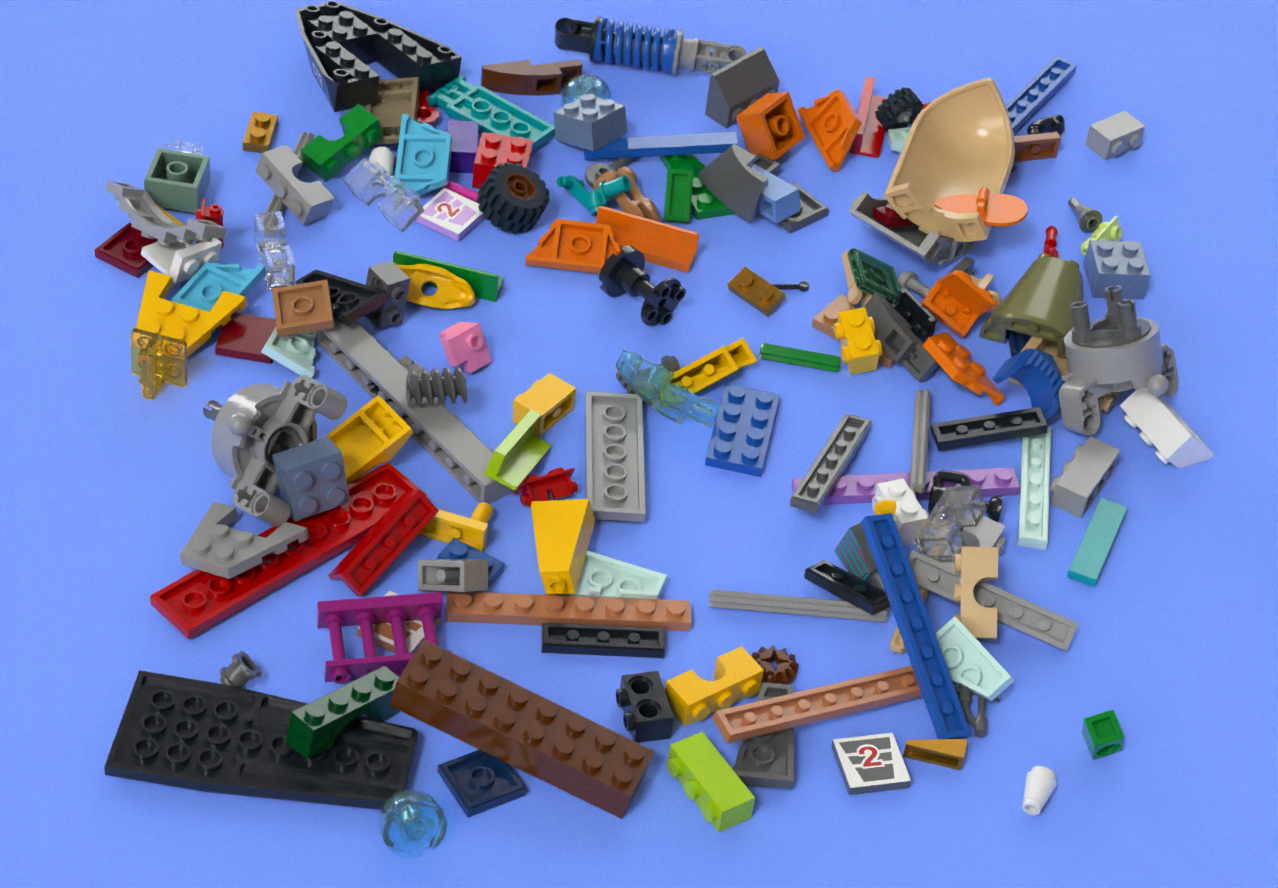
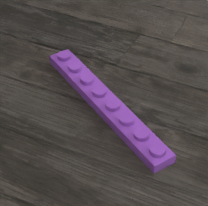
[791,467,1020,505]

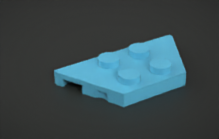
[392,114,453,205]
[172,262,267,334]

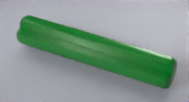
[759,343,840,372]

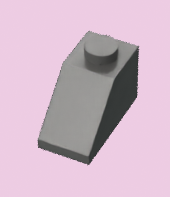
[418,559,488,592]

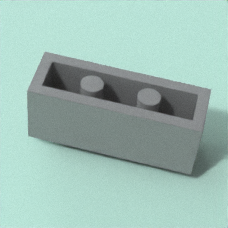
[1050,436,1121,518]

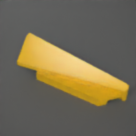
[636,338,757,409]

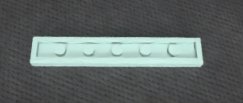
[1017,426,1051,550]

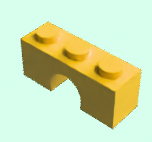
[665,646,764,726]

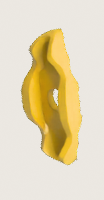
[397,264,475,309]

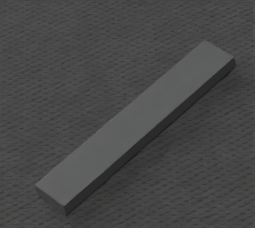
[790,414,872,514]

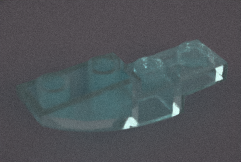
[615,349,722,428]

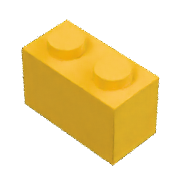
[512,373,576,437]

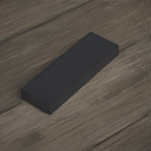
[804,560,891,615]

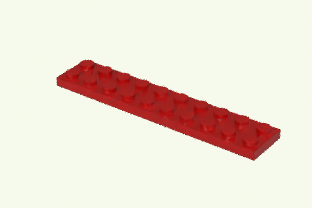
[150,462,427,640]

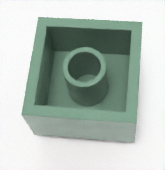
[144,148,210,213]

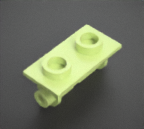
[1081,216,1122,256]

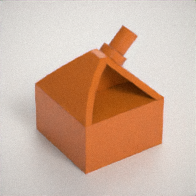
[736,91,805,160]

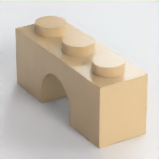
[954,546,998,641]

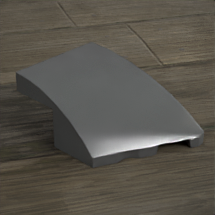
[698,144,768,222]

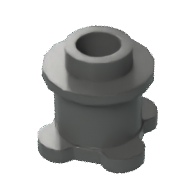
[220,651,263,689]

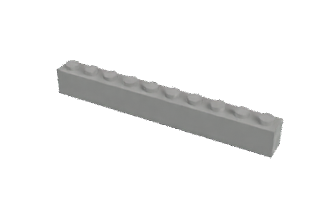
[316,317,512,504]

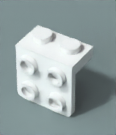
[141,238,222,284]

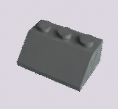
[705,47,779,128]

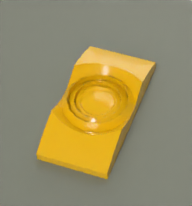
[323,395,413,485]

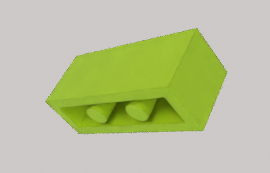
[666,732,755,832]

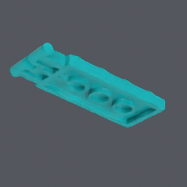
[426,75,555,152]

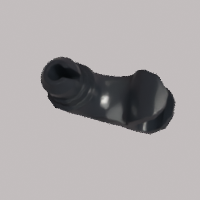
[1027,114,1065,136]

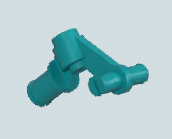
[556,175,631,216]

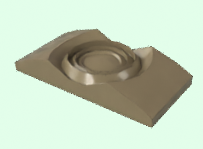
[365,77,420,145]

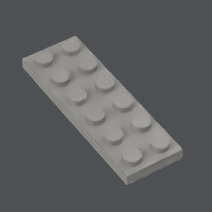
[585,391,646,522]

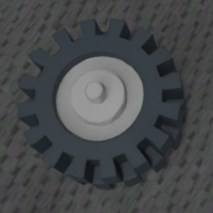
[875,87,923,132]

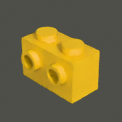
[834,307,882,375]

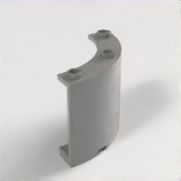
[849,191,995,265]

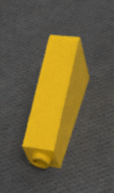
[531,499,595,595]

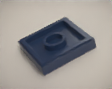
[438,750,526,818]

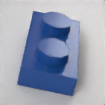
[437,538,505,588]

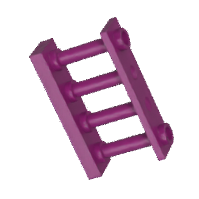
[316,592,452,683]

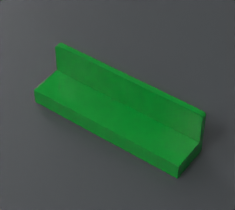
[393,250,504,302]

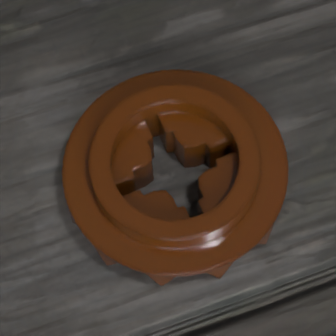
[752,645,799,685]

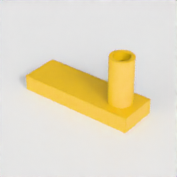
[418,502,494,552]

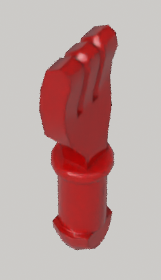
[1043,226,1059,258]

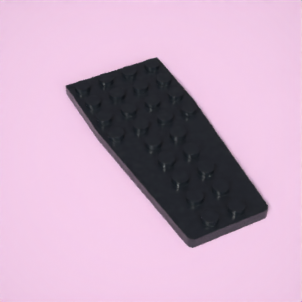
[104,670,418,811]

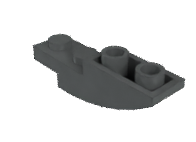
[864,292,939,382]

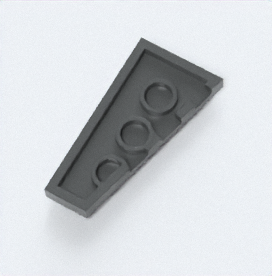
[732,682,794,789]

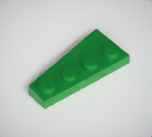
[660,154,736,220]

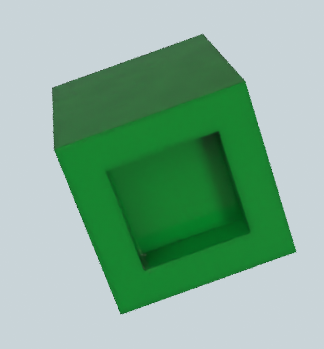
[1082,709,1125,760]

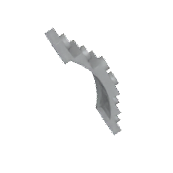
[105,180,227,247]

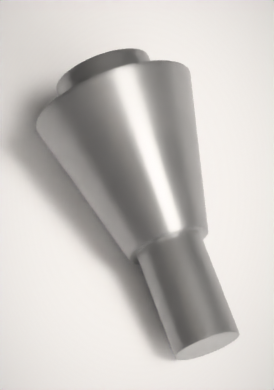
[1068,198,1102,233]

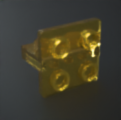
[131,328,188,400]

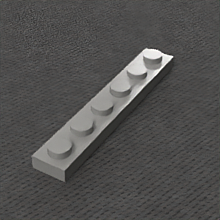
[908,550,1079,652]

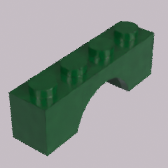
[285,666,400,760]

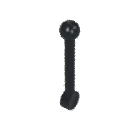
[772,281,809,292]

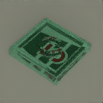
[847,248,900,304]

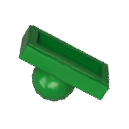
[663,168,694,223]

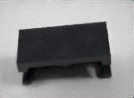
[886,288,937,343]

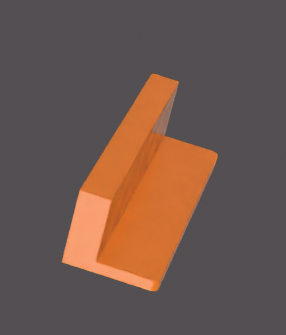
[596,206,699,273]

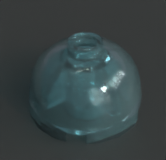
[561,74,611,108]
[378,790,447,858]

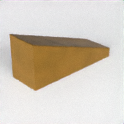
[903,739,968,771]

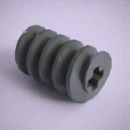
[406,367,467,406]

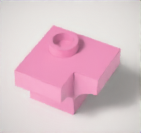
[438,322,492,373]

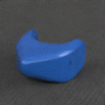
[992,348,1065,421]

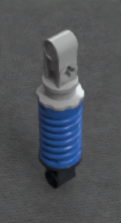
[554,15,747,76]

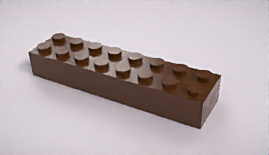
[390,639,655,819]

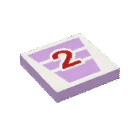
[414,188,484,241]

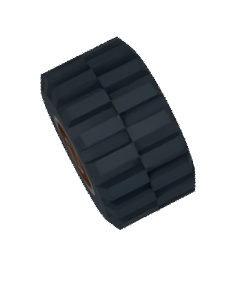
[477,162,550,234]

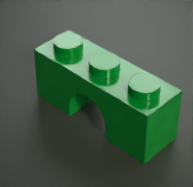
[300,104,383,182]

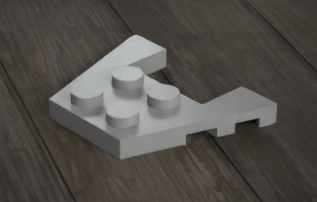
[180,502,309,579]

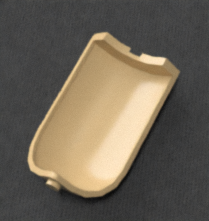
[884,78,1015,242]

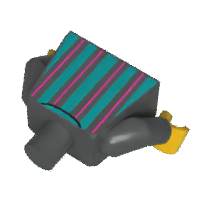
[834,499,896,592]

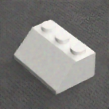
[1120,387,1214,468]

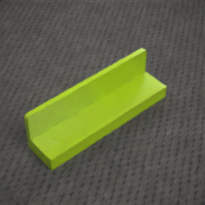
[484,410,552,490]

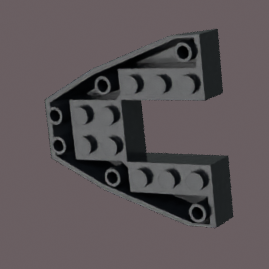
[294,1,462,112]

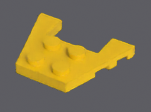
[134,270,247,359]

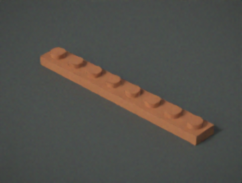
[446,591,691,631]
[713,666,923,743]

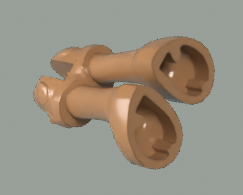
[593,166,660,222]

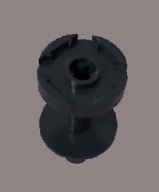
[599,245,686,326]

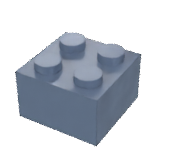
[553,94,627,152]
[1083,240,1151,299]
[272,436,350,521]

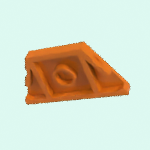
[797,89,862,172]
[525,219,621,274]
[922,332,1006,406]

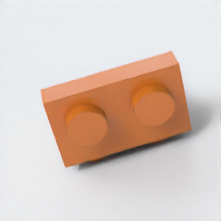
[921,270,997,338]

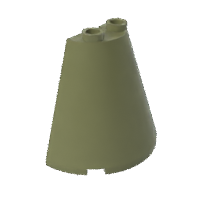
[979,254,1083,359]

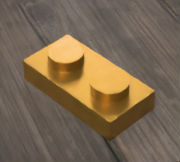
[243,112,278,153]
[727,267,786,317]

